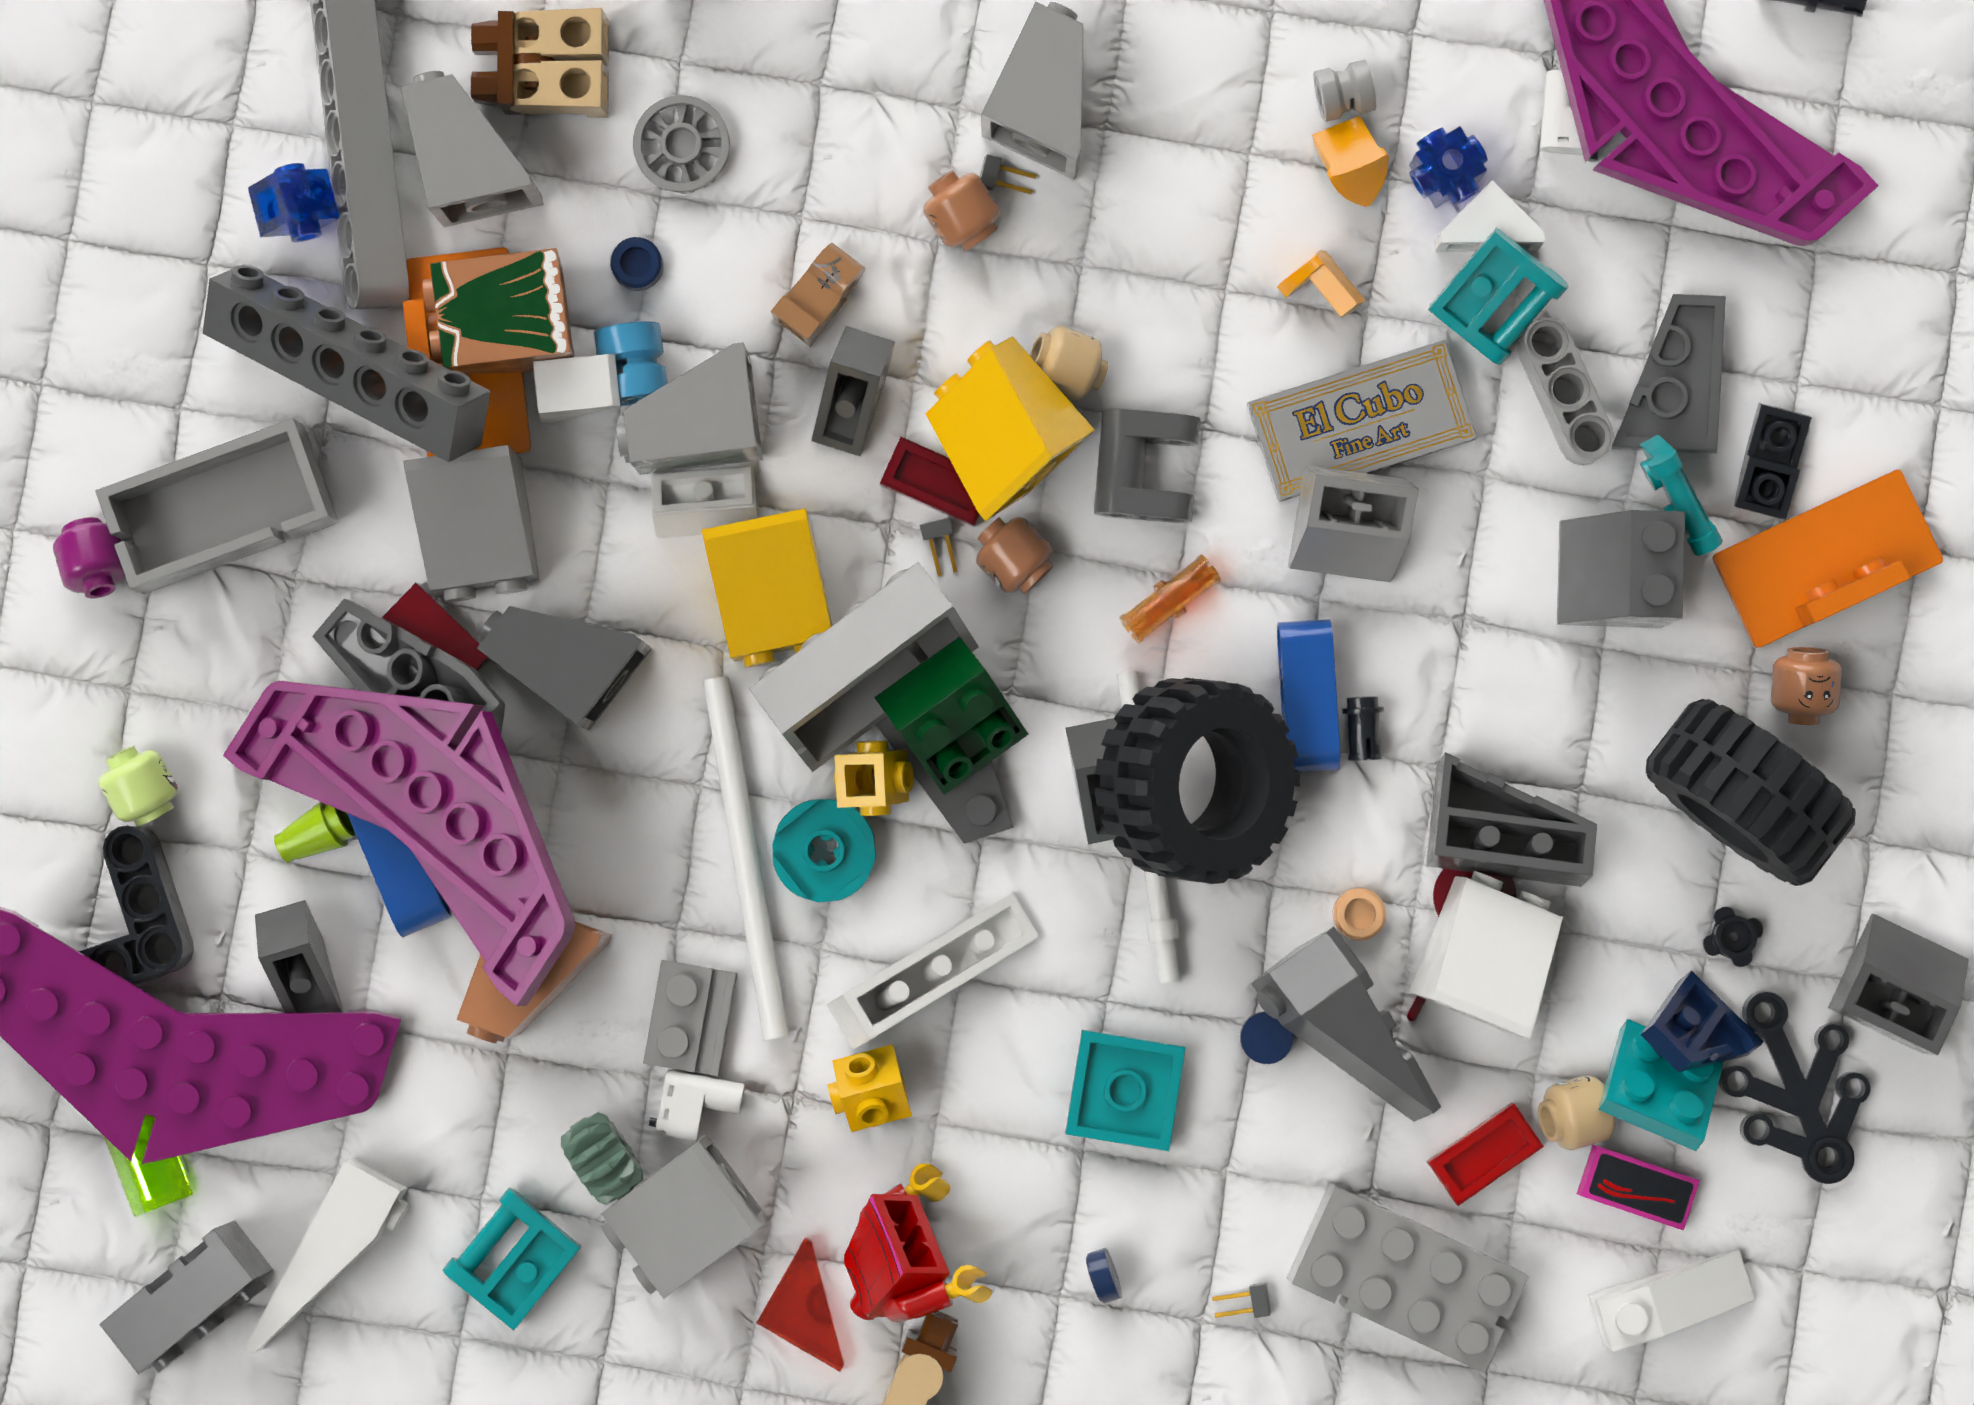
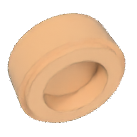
[1332,888,1386,940]

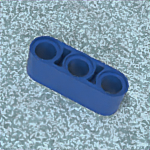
[1277,619,1340,772]
[347,813,451,938]

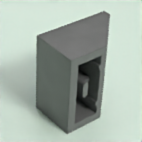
[1828,914,1969,1055]

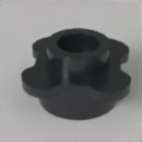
[1703,907,1763,967]

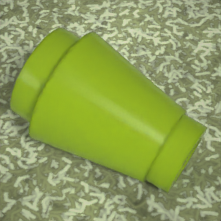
[274,802,356,863]

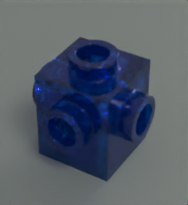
[1409,126,1488,209]
[248,163,340,242]

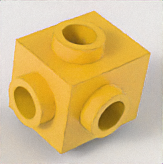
[834,740,914,816]
[827,1044,912,1133]

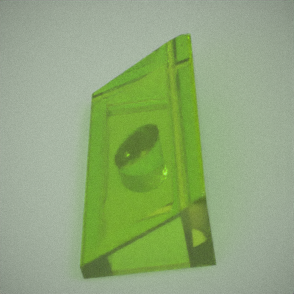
[104,1114,193,1217]

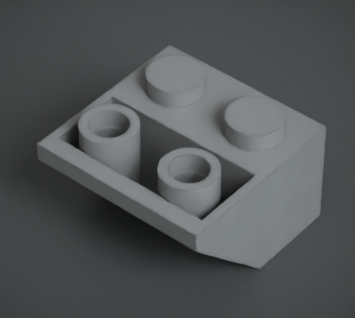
[1288,465,1419,582]

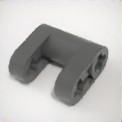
[1094,409,1201,523]

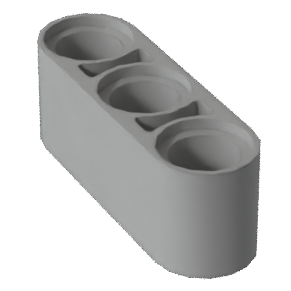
[1517,317,1614,466]

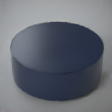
[610,237,663,291]
[1240,1011,1293,1064]
[1086,1248,1122,1304]

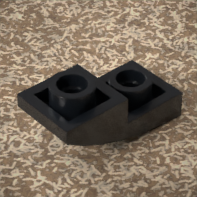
[1734,403,1812,520]

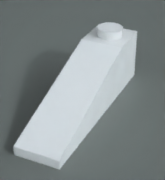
[826,893,1040,1049]
[243,1158,409,1355]

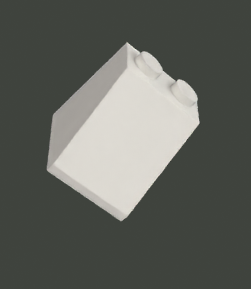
[1409,871,1563,1039]

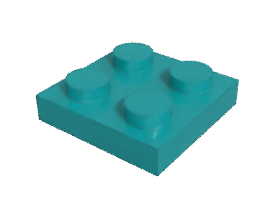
[1598,1019,1724,1151]
[1065,1030,1186,1151]

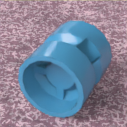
[593,321,668,407]

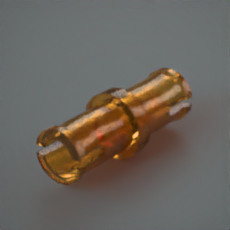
[1119,554,1221,644]

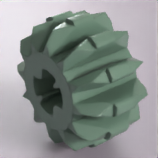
[561,1112,643,1205]

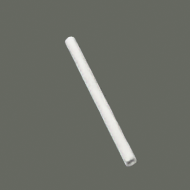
[703,676,789,1040]

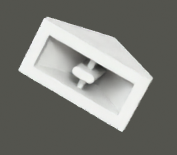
[1435,181,1545,252]
[533,354,620,424]

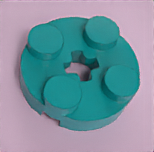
[772,799,876,903]

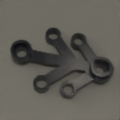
[1719,991,1871,1184]

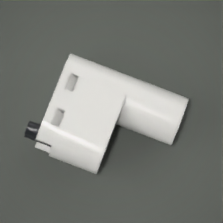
[1540,70,1602,162]
[649,1069,745,1142]

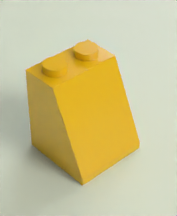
[925,336,1095,521]
[701,508,832,668]

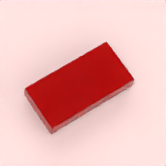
[1426,1102,1544,1206]

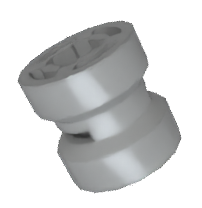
[1313,60,1376,122]

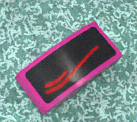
[1576,1145,1700,1231]

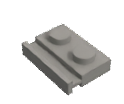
[643,960,737,1076]

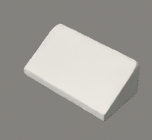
[651,466,759,538]

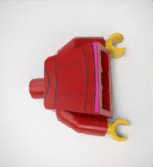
[844,1163,992,1322]

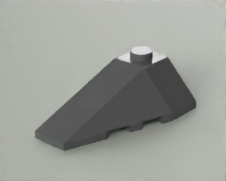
[312,599,505,743]
[1250,926,1441,1122]

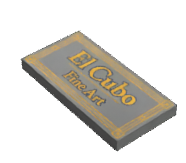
[1247,340,1477,502]

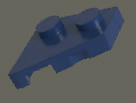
[1641,970,1764,1072]

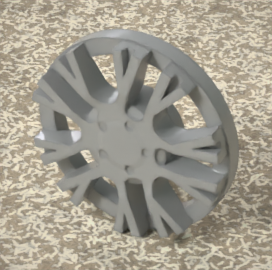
[633,95,730,194]

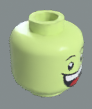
[98,745,178,827]

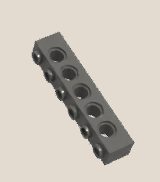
[203,264,491,462]

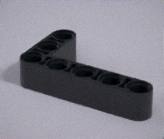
[79,825,194,985]

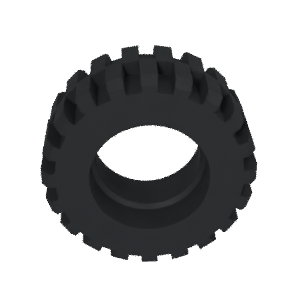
[1095,678,1300,884]
[1645,699,1856,886]

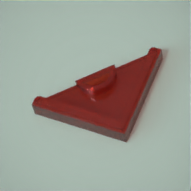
[756,1237,845,1372]

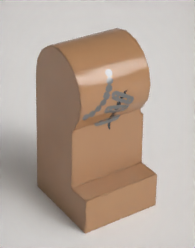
[771,242,866,347]

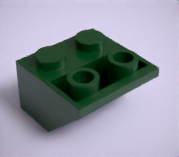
[874,636,1029,795]

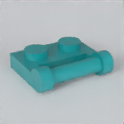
[1428,227,1569,365]
[1640,434,1723,556]
[442,1187,582,1331]

